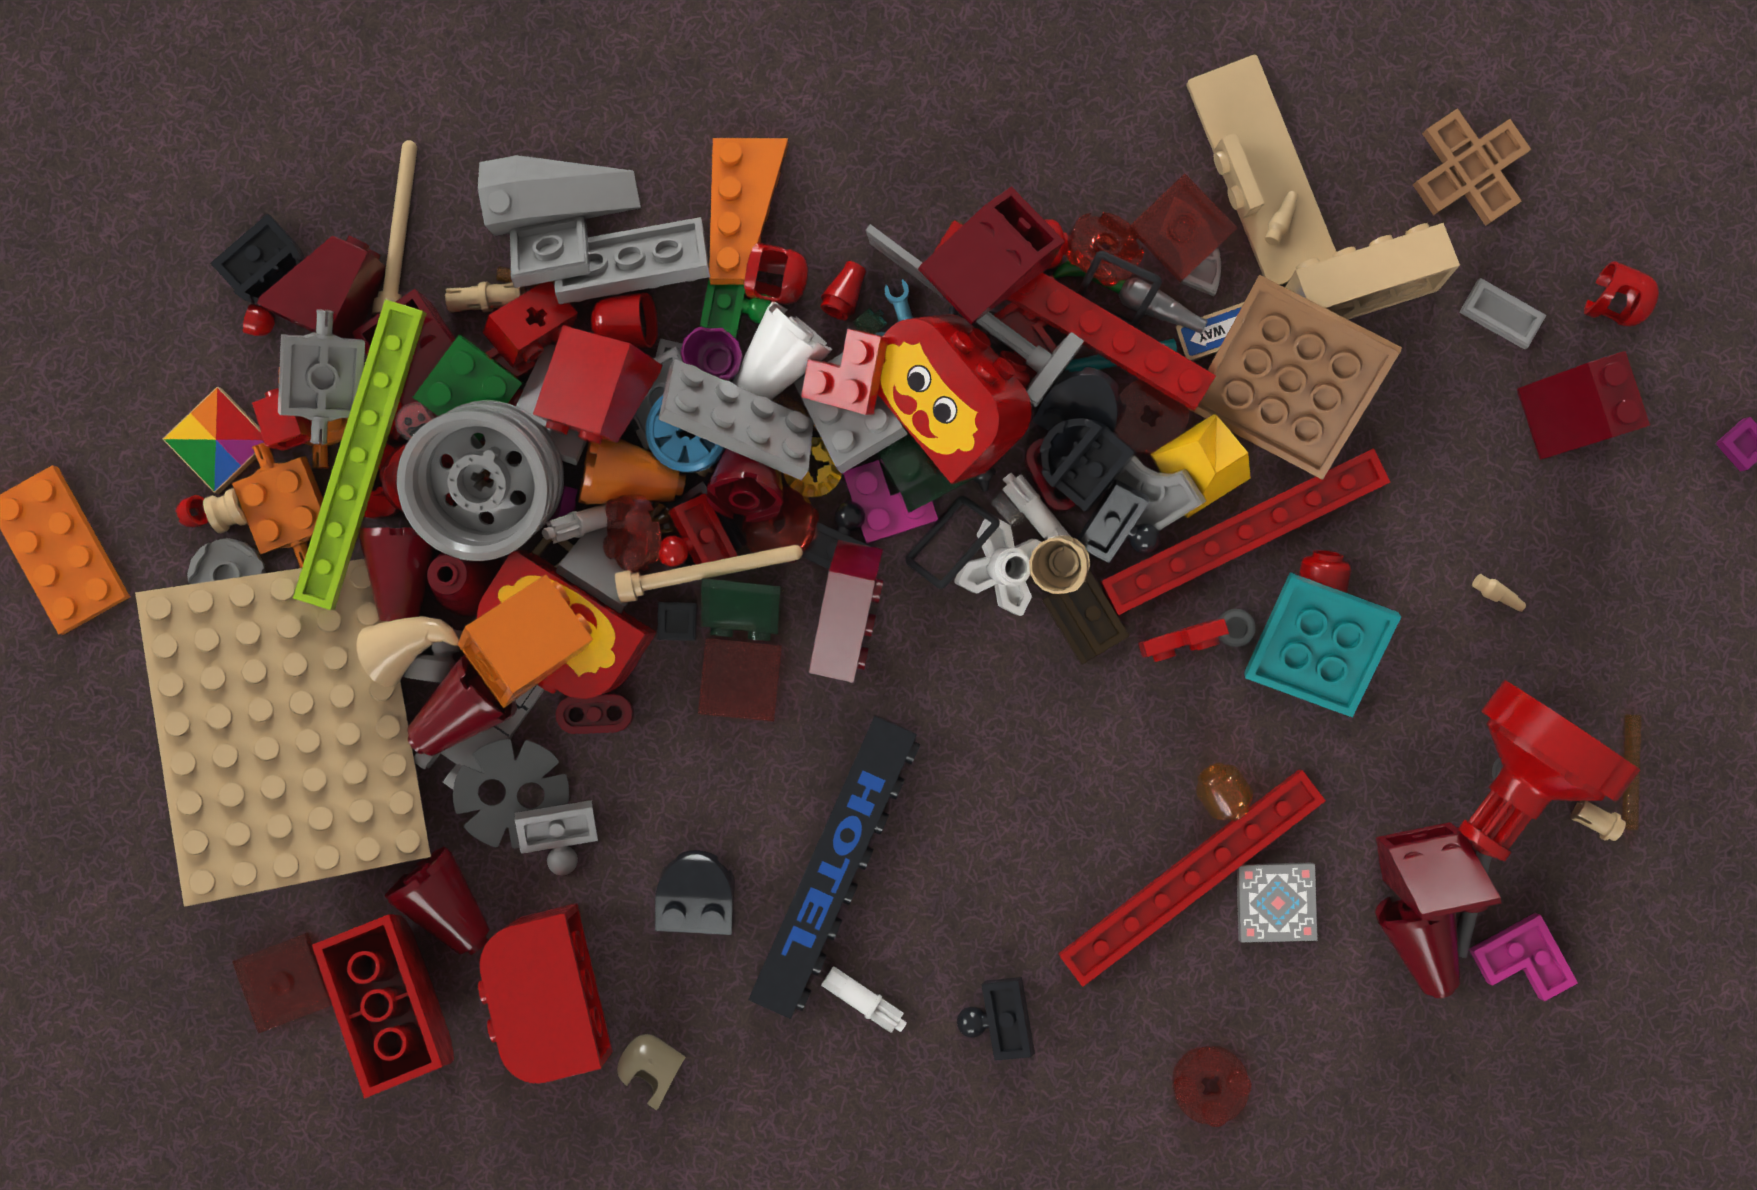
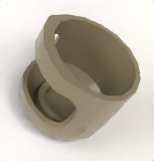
[617,1034,686,1110]

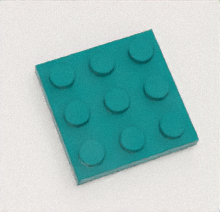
[1244,572,1401,718]

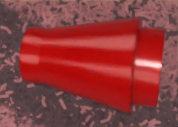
[820,261,866,321]

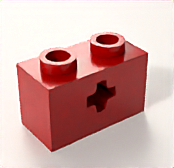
[483,281,578,368]

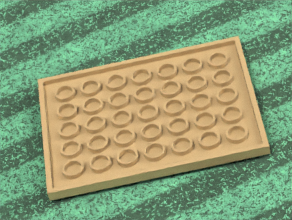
[135,559,431,907]

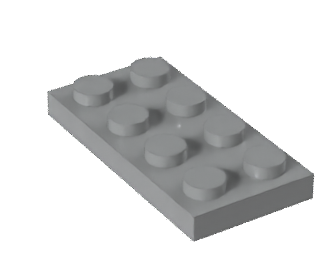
[555,217,710,304]
[659,359,814,480]

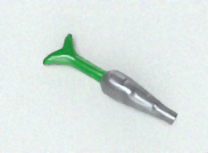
[1052,239,1208,334]

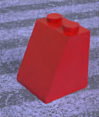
[533,325,663,445]

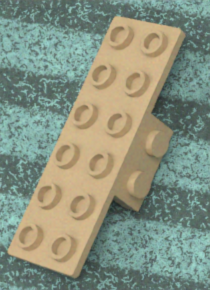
[1187,55,1336,285]

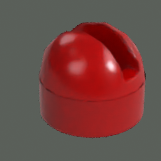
[243,304,274,336]
[175,495,209,527]

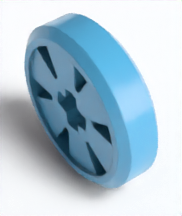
[645,395,726,473]

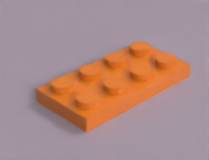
[0,465,130,635]

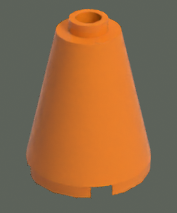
[578,438,686,505]

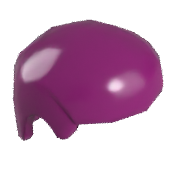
[680,326,743,381]

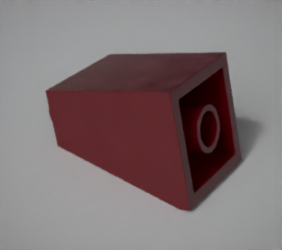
[257,235,386,339]
[1517,351,1650,460]

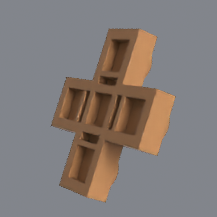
[1413,108,1531,226]

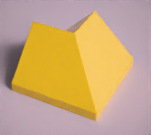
[1150,414,1251,518]

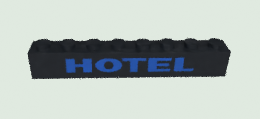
[748,715,920,1019]

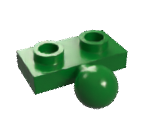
[700,281,771,340]

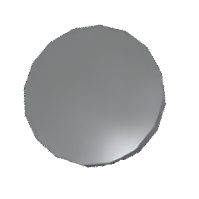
[187,538,266,584]

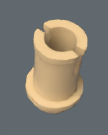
[1570,801,1626,841]

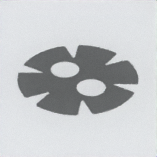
[453,739,569,849]

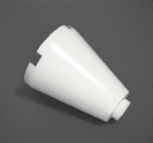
[732,301,832,400]

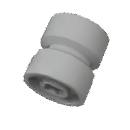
[404,629,463,683]

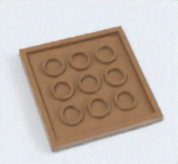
[1187,275,1402,480]

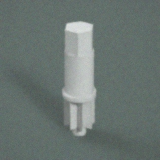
[1002,472,1071,540]
[542,504,627,544]
[821,966,907,1033]

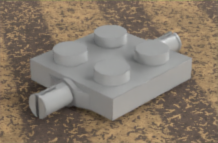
[278,309,365,444]

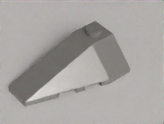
[478,155,641,236]

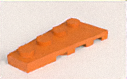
[709,138,788,285]

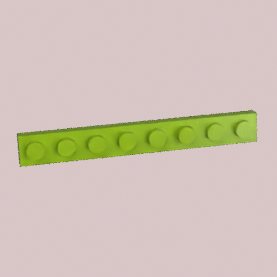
[293,299,426,610]

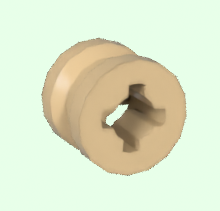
[203,488,248,534]

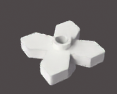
[954,519,1041,616]

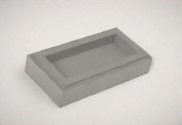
[1459,278,1546,349]

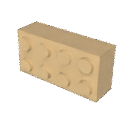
[1285,223,1460,320]

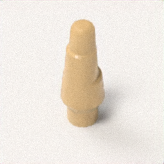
[1265,191,1298,245]
[1472,574,1526,612]

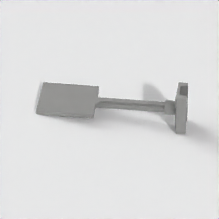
[866,224,1084,407]

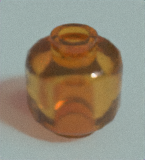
[1195,762,1253,821]

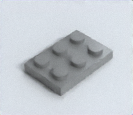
[794,353,908,474]

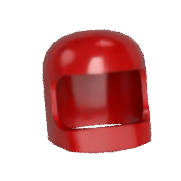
[744,242,808,305]
[1584,261,1659,326]
[591,293,658,349]

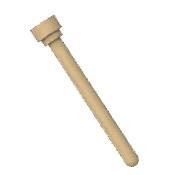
[372,140,417,316]
[615,545,803,604]

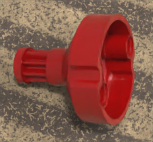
[1458,680,1641,862]

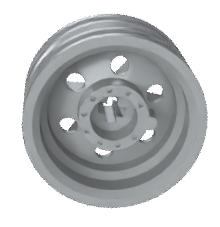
[397,400,564,561]

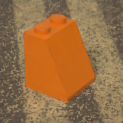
[458,575,593,708]

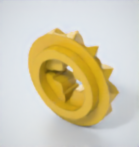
[783,437,842,497]

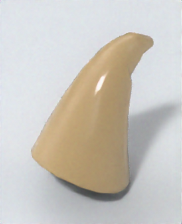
[357,616,459,687]

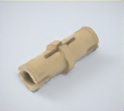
[445,281,526,313]

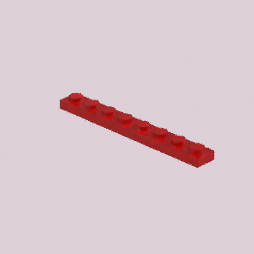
[934,220,1216,411]
[1100,448,1390,615]
[1058,769,1326,987]

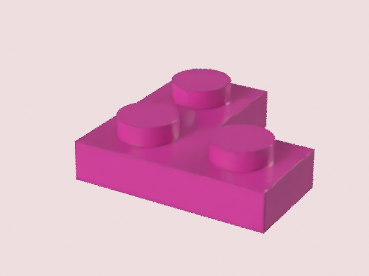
[843,460,938,544]
[1469,913,1578,1001]

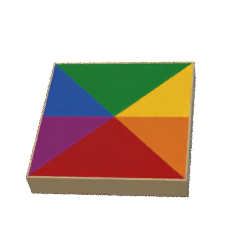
[163,386,264,494]

